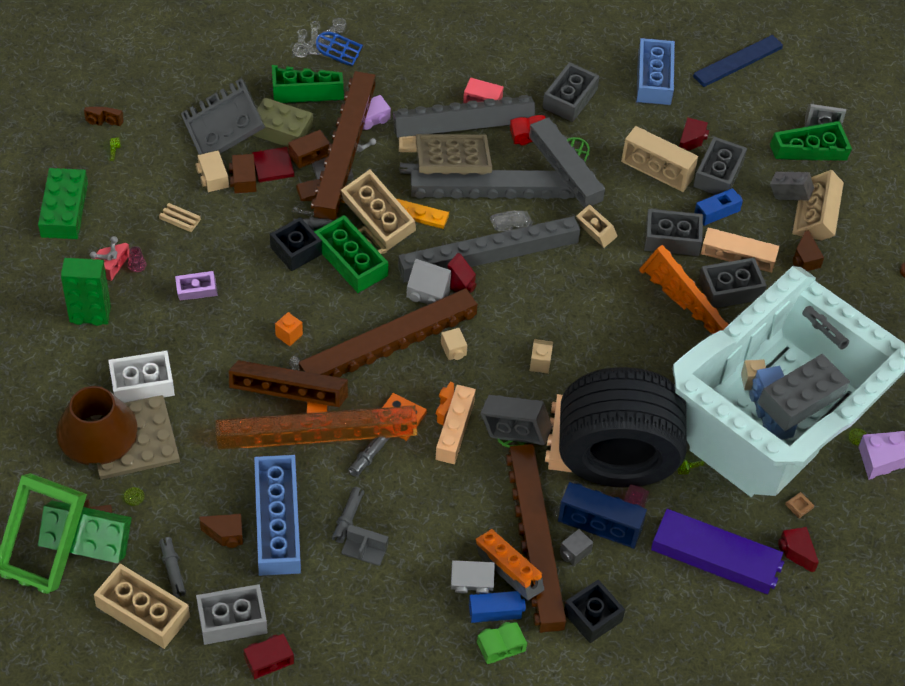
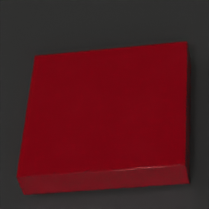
[252,147,294,183]

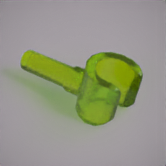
[110,137,121,161]
[678,460,704,475]

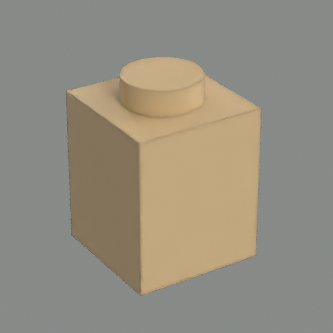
[441,328,467,360]
[741,359,766,390]

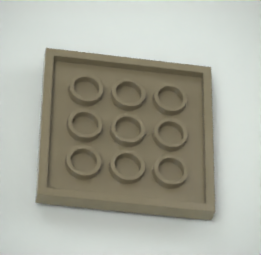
[416,134,492,175]
[86,395,180,480]

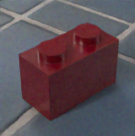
[244,633,294,680]

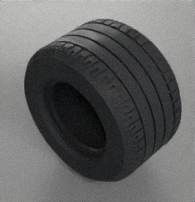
[559,367,687,487]

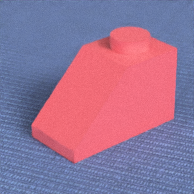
[91,243,130,281]

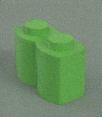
[477,622,527,664]

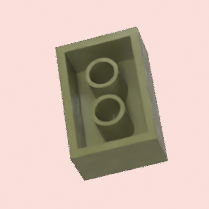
[253,97,313,147]

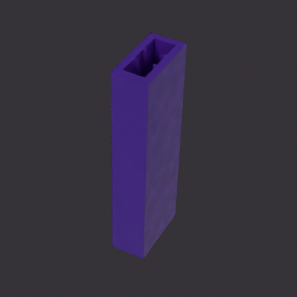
[651,509,785,595]

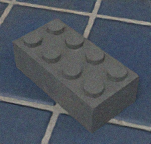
[758,354,850,431]

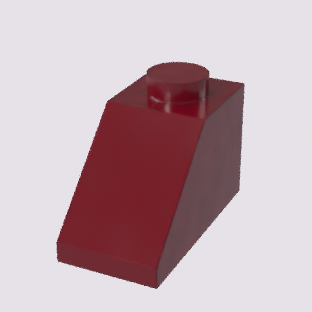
[679,117,710,151]
[447,253,476,293]
[778,527,819,572]

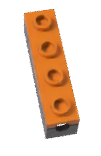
[475,529,544,600]

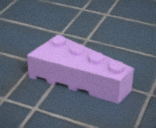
[859,431,905,480]

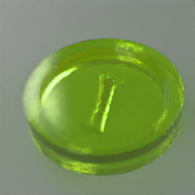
[848,428,867,446]
[124,487,144,506]

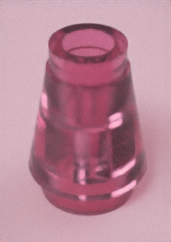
[128,247,146,272]

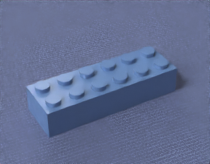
[254,455,301,576]

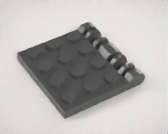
[181,78,266,155]

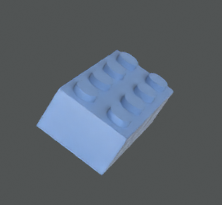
[636,38,675,105]

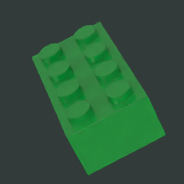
[38,168,88,239]
[314,215,388,293]
[61,258,111,326]
[38,500,132,563]

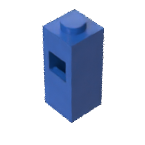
[694,188,743,226]
[469,591,526,623]

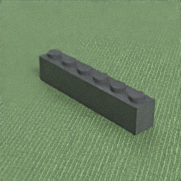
[529,118,605,209]

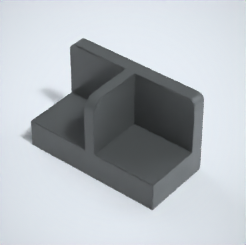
[342,524,389,566]

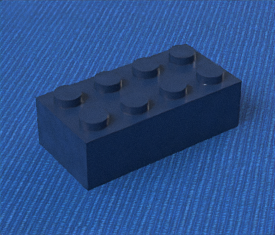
[558,482,647,549]

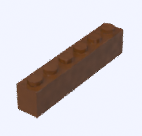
[229,360,348,407]

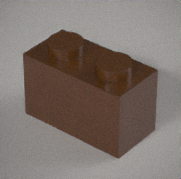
[288,130,330,169]
[229,154,256,193]

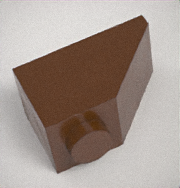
[793,230,824,271]
[199,514,243,548]

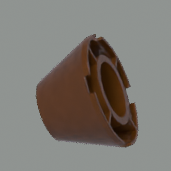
[56,386,137,465]

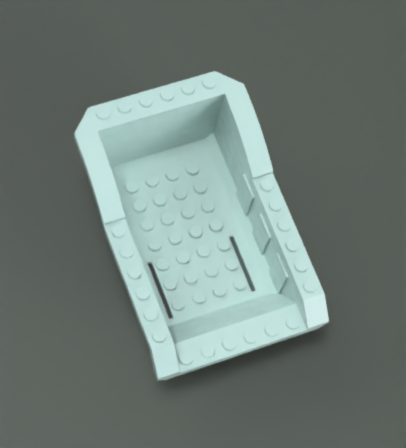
[672,266,905,497]

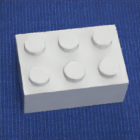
[108,351,175,403]

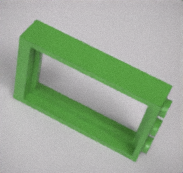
[0,473,87,593]

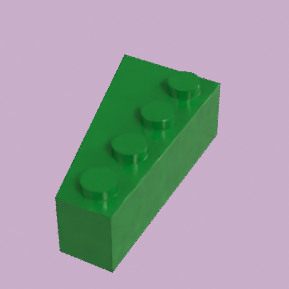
[272,65,344,103]
[770,121,852,160]

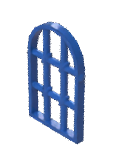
[316,32,363,66]

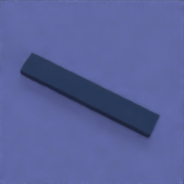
[693,35,783,87]

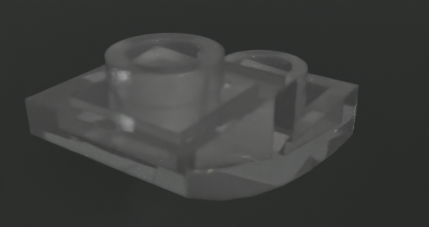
[490,211,533,231]

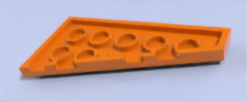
[639,245,729,334]

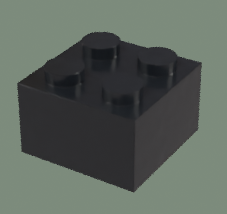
[270,217,322,271]
[564,579,625,643]

